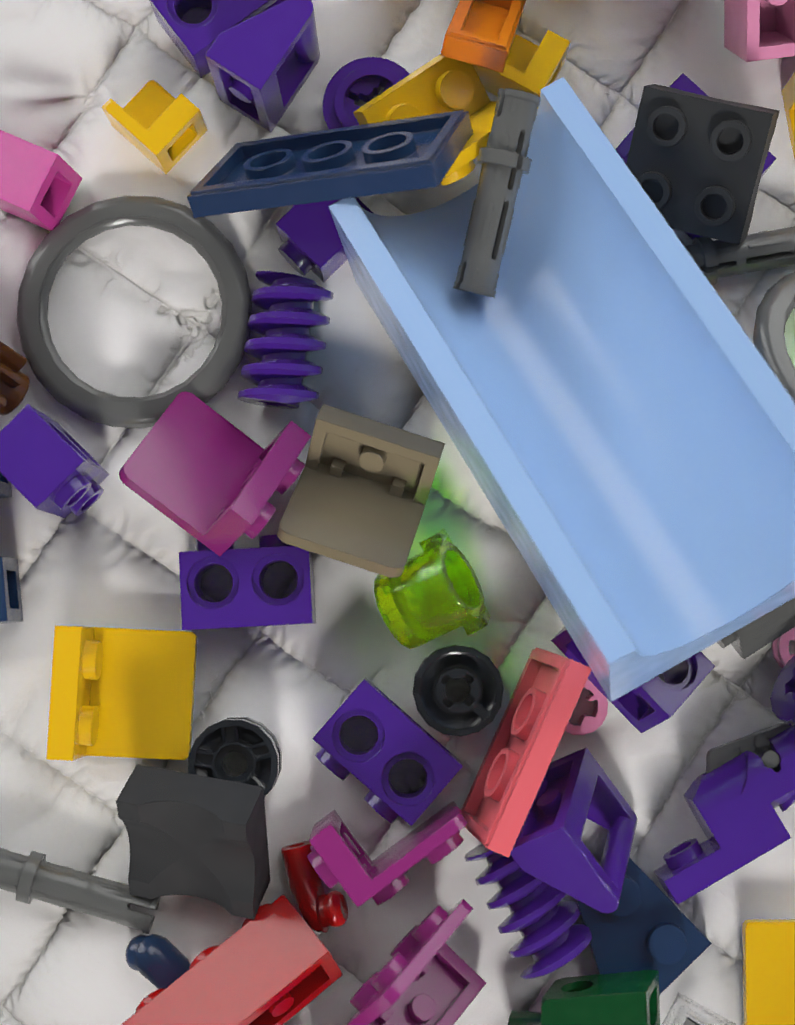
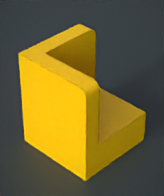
[472,30,571,97]
[102,80,207,174]

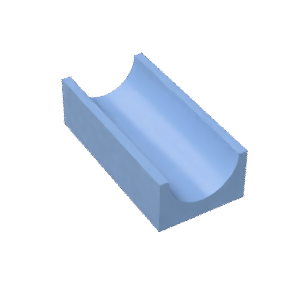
[329,77,795,702]

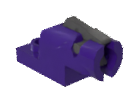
[653,723,795,905]

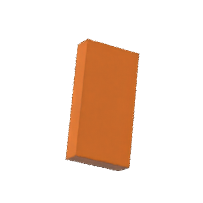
[440,0,526,73]

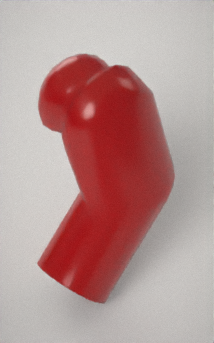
[281,841,348,933]

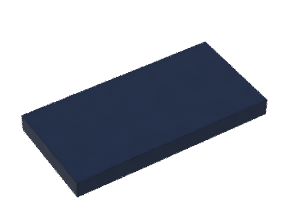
[187,110,473,218]

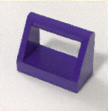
[205,0,320,132]
[510,747,637,913]

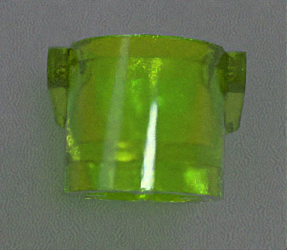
[374,528,490,649]

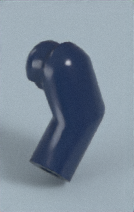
[125,934,191,989]

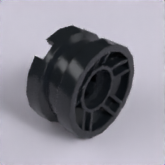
[412,645,504,737]
[188,717,282,797]

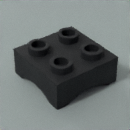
[626,84,780,245]
[116,764,271,920]

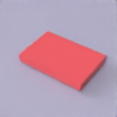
[461,647,591,858]

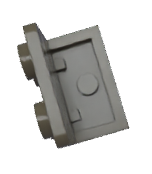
[277,404,445,578]

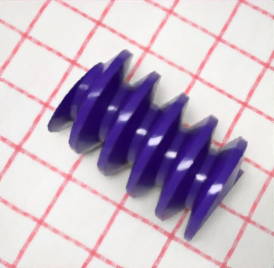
[237,271,334,409]
[464,844,592,979]

